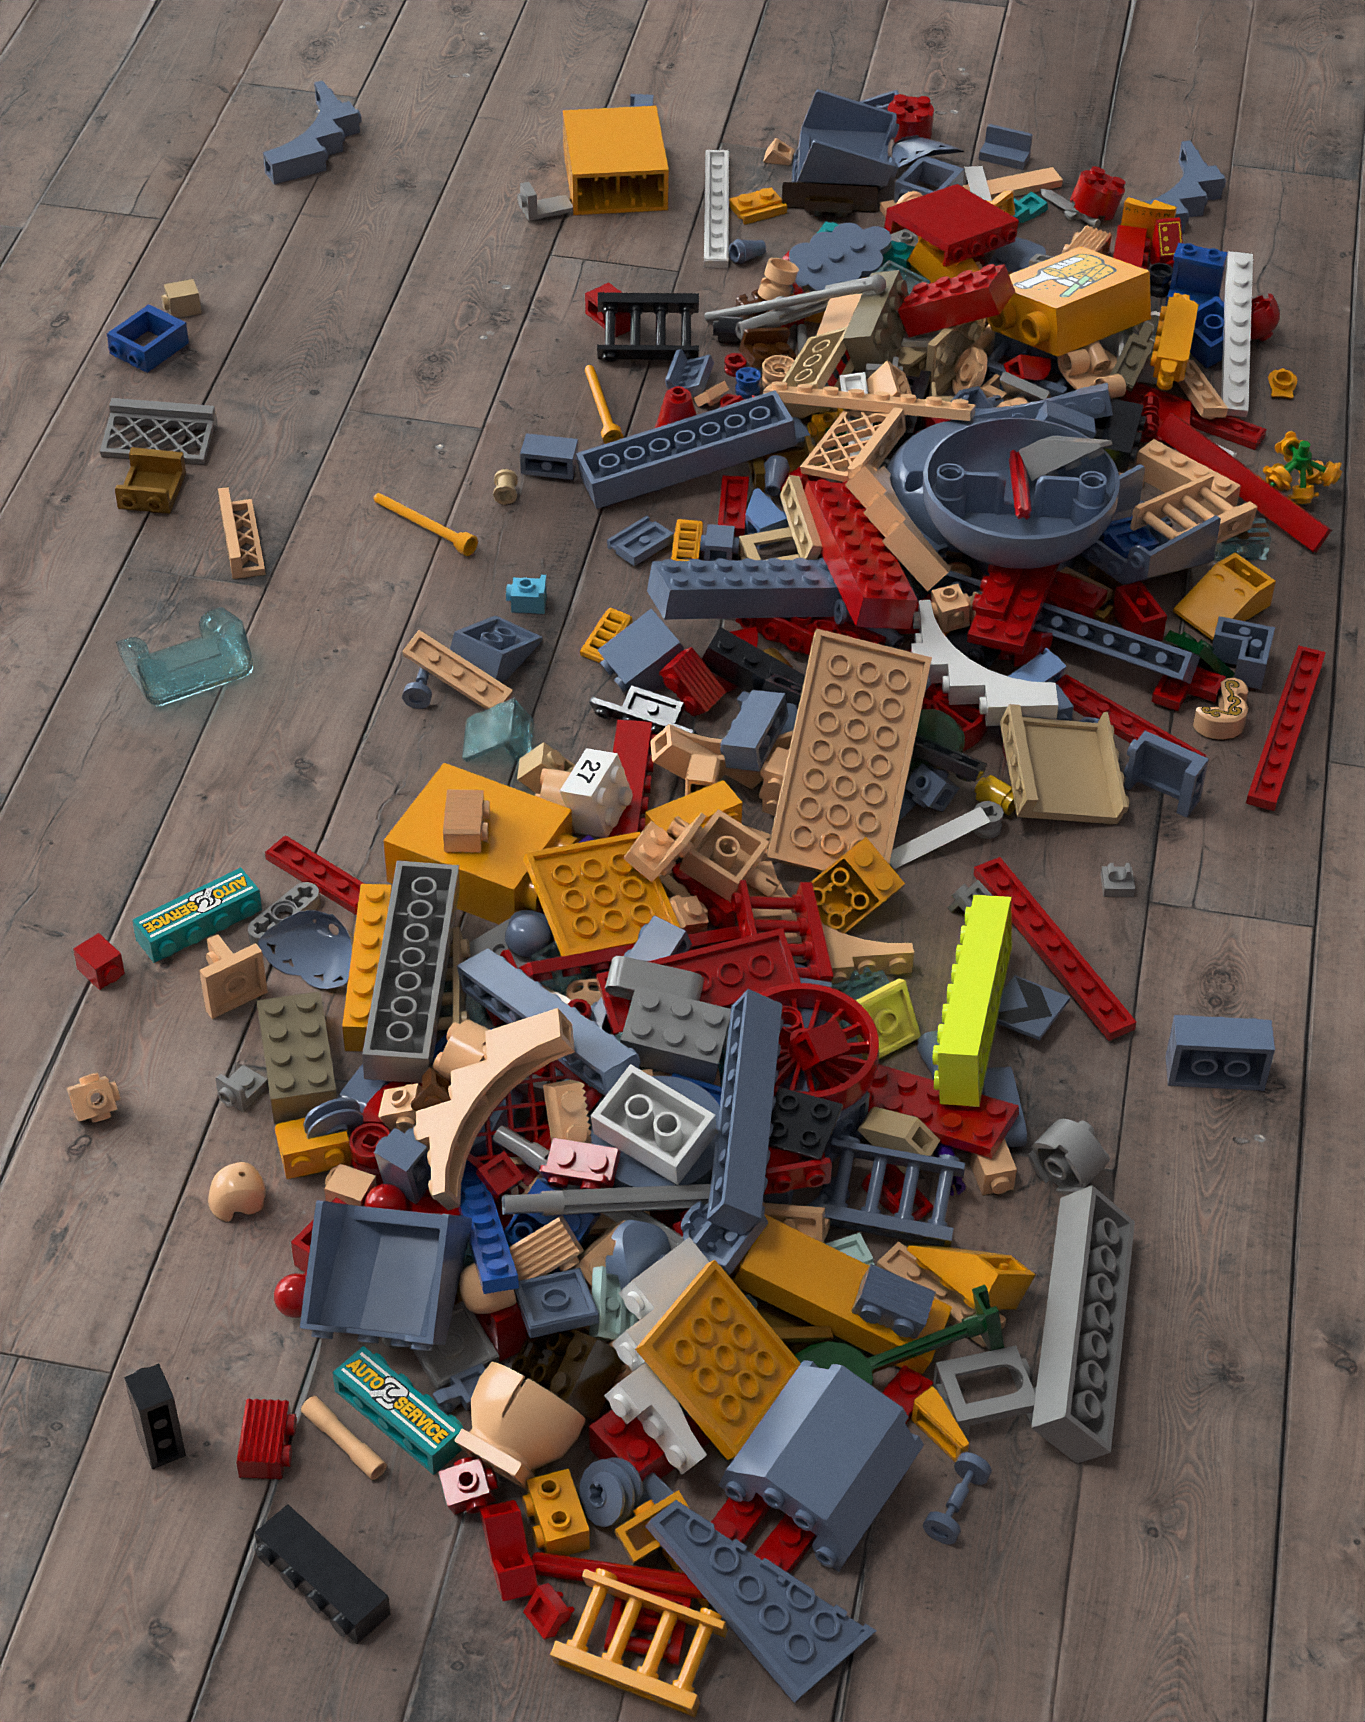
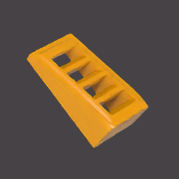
[671,519,703,561]
[580,608,633,663]
[912,1387,969,1462]

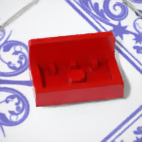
[1044,571,1108,619]

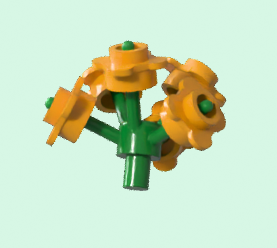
[1263,431,1342,505]

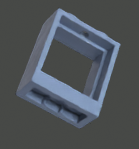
[894,155,964,203]

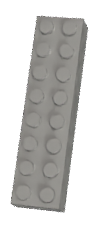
[362,861,460,1083]
[1031,1185,1135,1464]

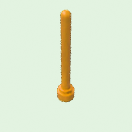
[585,365,624,444]
[374,493,478,556]

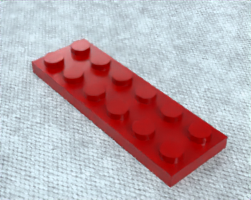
[596,928,801,1037]
[816,1055,1019,1159]

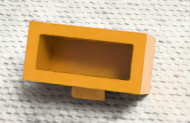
[614,1490,690,1564]

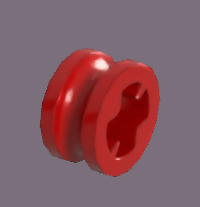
[724,353,747,377]

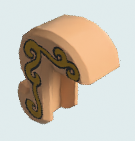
[1193,678,1249,739]

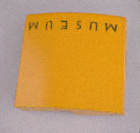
[1121,197,1177,250]

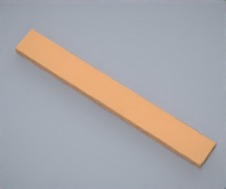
[879,167,1063,218]

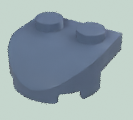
[988,238,1046,272]
[681,1201,768,1275]
[606,1220,671,1305]

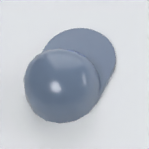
[505,910,554,958]

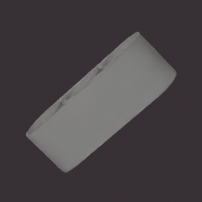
[605,956,704,1001]

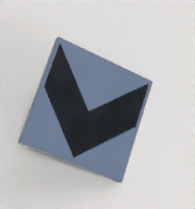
[997,975,1070,1040]

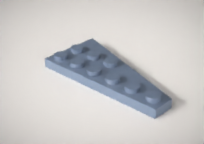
[645,1500,876,1703]

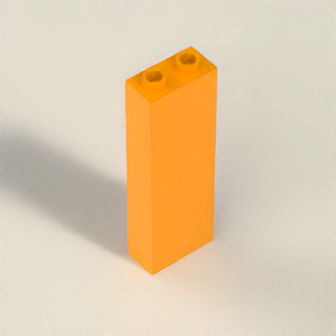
[733,1214,952,1375]

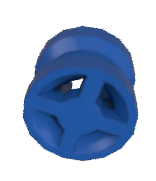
[735,367,761,399]

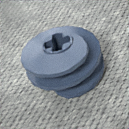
[303,1098,363,1139]
[579,1457,643,1527]

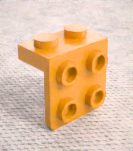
[274,1118,352,1180]

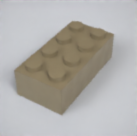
[843,270,909,374]
[257,991,337,1124]

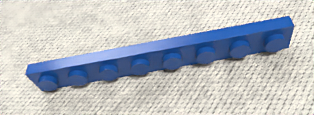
[458,1160,519,1294]

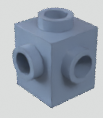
[905,763,960,812]

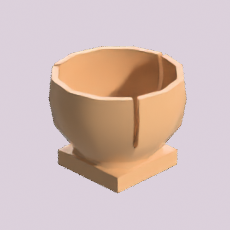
[455,1362,585,1490]

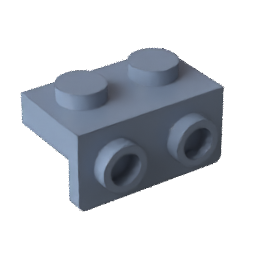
[665,349,714,397]

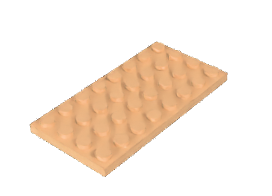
[766,629,932,873]

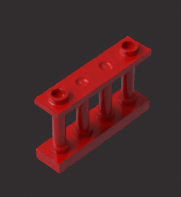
[731,880,834,982]

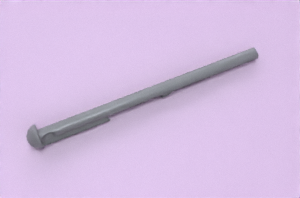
[705,274,886,322]

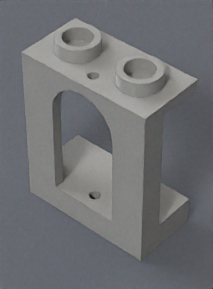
[933,1346,1036,1438]

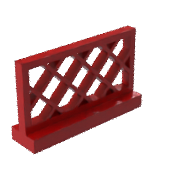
[467,1059,603,1195]

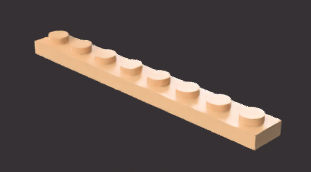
[763,381,976,421]

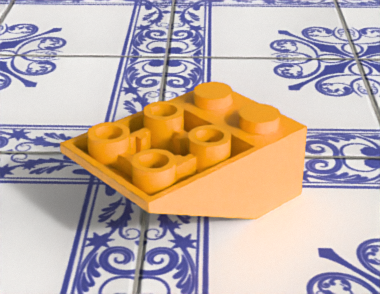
[1173,552,1276,640]
[811,837,905,934]
[906,1245,1035,1311]

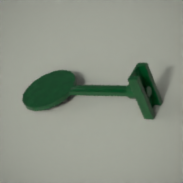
[795,1284,1004,1386]

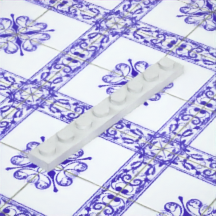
[1221,251,1253,418]

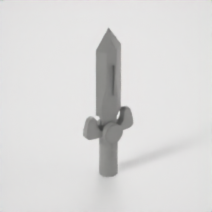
[1040,188,1101,228]

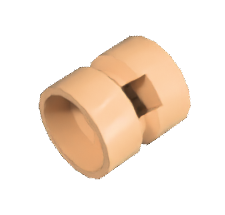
[758,258,799,300]

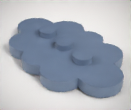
[789,223,891,293]

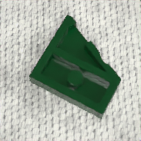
[1164,630,1235,679]

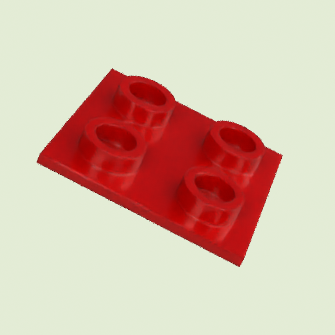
[1139,392,1191,442]

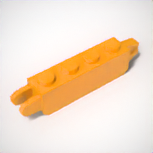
[1150,293,1198,390]

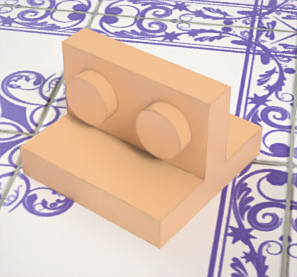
[199,934,268,1019]

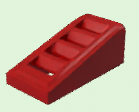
[861,1164,934,1221]

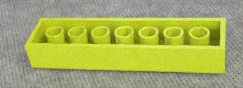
[932,895,1012,1107]

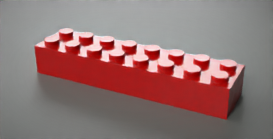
[804,480,918,629]

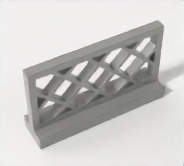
[100,398,218,465]

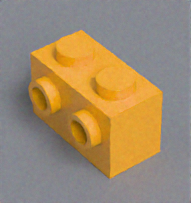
[522,1468,590,1556]

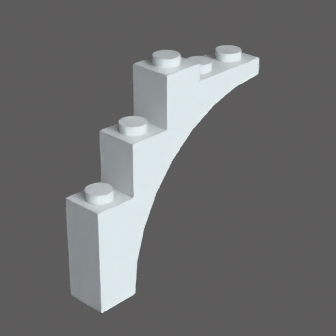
[911,600,1058,726]
[604,1237,709,1474]

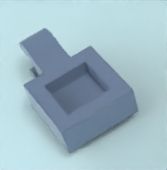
[433,1363,485,1415]

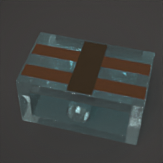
[1213,518,1271,561]

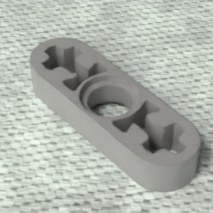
[248,882,320,948]

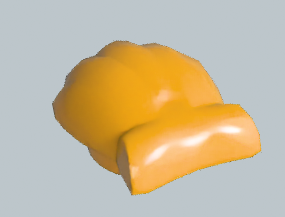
[1268,368,1297,399]

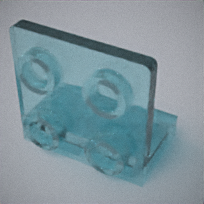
[462,698,533,762]

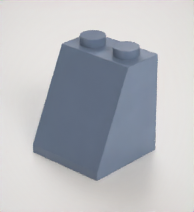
[598,609,685,693]

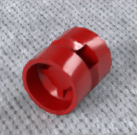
[349,1123,390,1185]

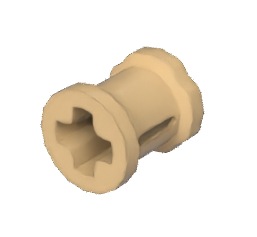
[493,469,518,505]

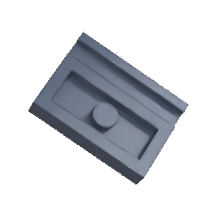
[607,516,674,566]

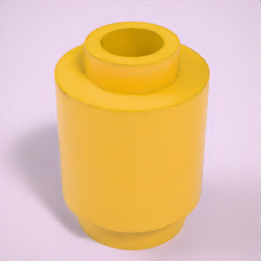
[974,775,1016,815]

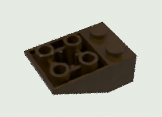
[511,1329,623,1421]

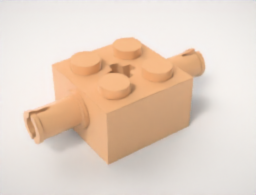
[667,809,781,902]

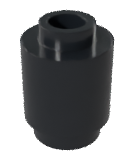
[713,316,744,342]

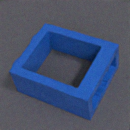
[107,304,189,373]

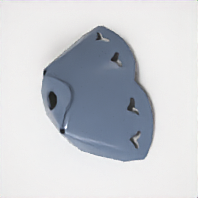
[892,135,964,168]
[258,910,354,989]

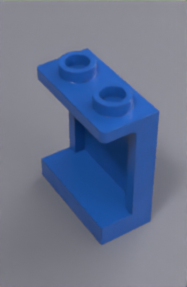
[1165,243,1228,306]

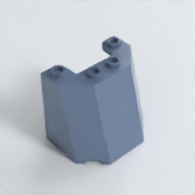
[791,89,899,191]
[1082,464,1221,585]
[300,1200,473,1351]
[719,1360,924,1572]

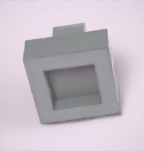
[1100,863,1135,897]

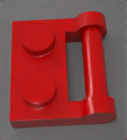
[604,1587,692,1665]

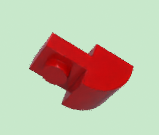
[998,632,1053,667]

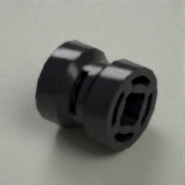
[1149,263,1173,298]

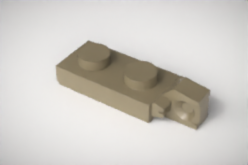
[1110,322,1154,392]

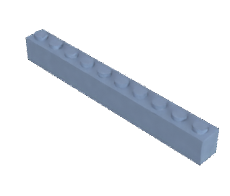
[926,570,1200,684]

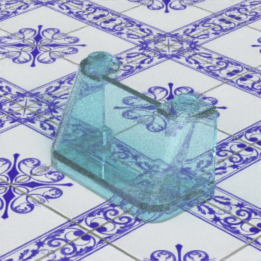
[116,607,253,706]

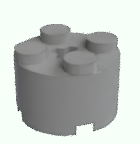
[1029,1119,1110,1196]

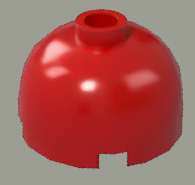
[1250,293,1280,341]

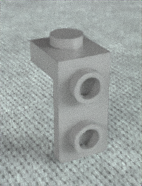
[517,182,573,221]

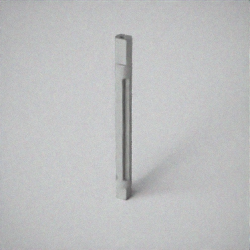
[735,269,896,340]
[493,1125,684,1251]
[502,1184,711,1216]

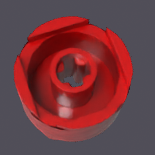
[887,94,934,143]
[1070,166,1126,220]

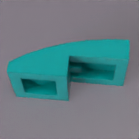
[1013,191,1048,224]

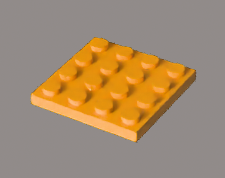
[523,832,681,956]
[635,1260,801,1460]

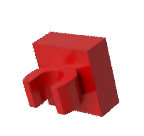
[476,1151,525,1200]
[523,1583,575,1640]

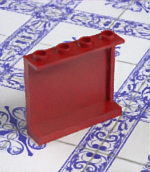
[884,184,1019,267]

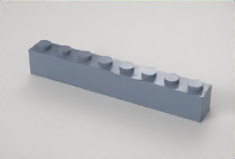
[457,948,641,1096]
[707,989,783,1235]

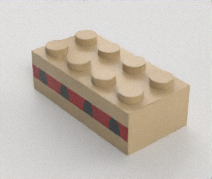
[782,327,854,419]

